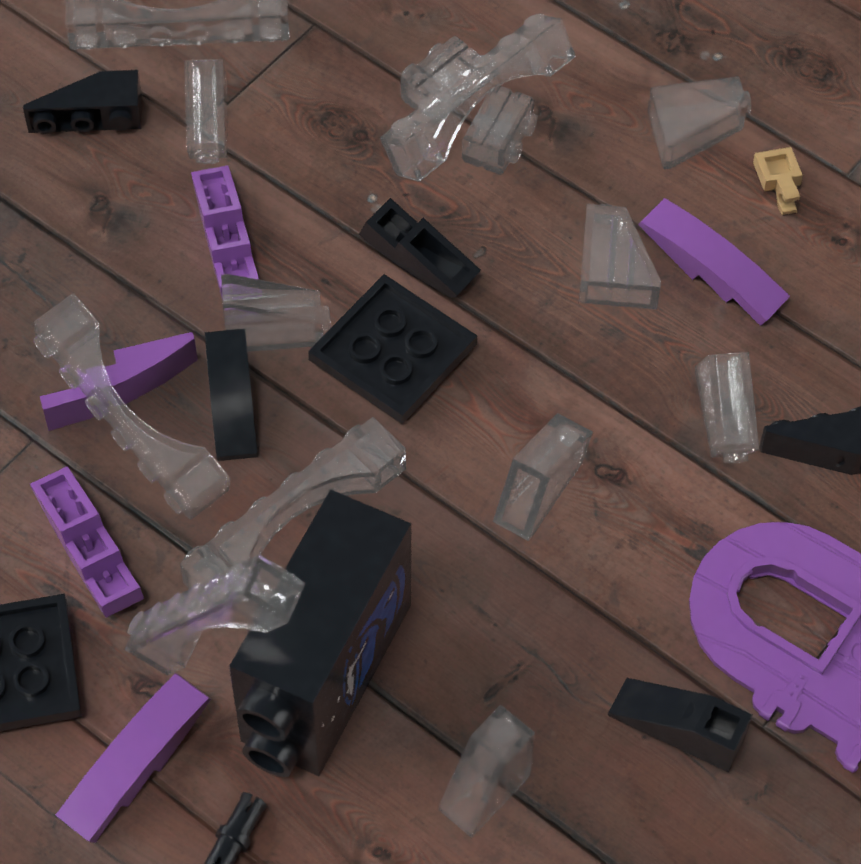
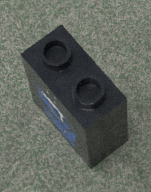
[229,489,411,777]

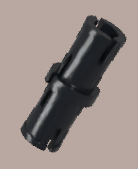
[204,792,267,864]

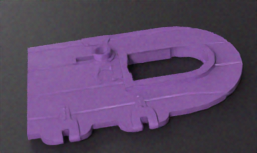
[689,522,861,773]

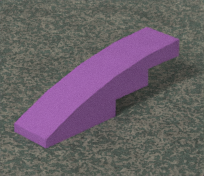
[191,165,261,299]
[638,198,790,326]
[40,332,198,431]
[30,466,144,618]
[56,673,211,843]

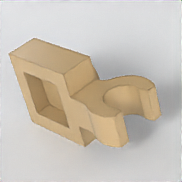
[753,147,803,215]

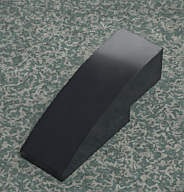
[359,198,481,298]
[205,329,258,461]

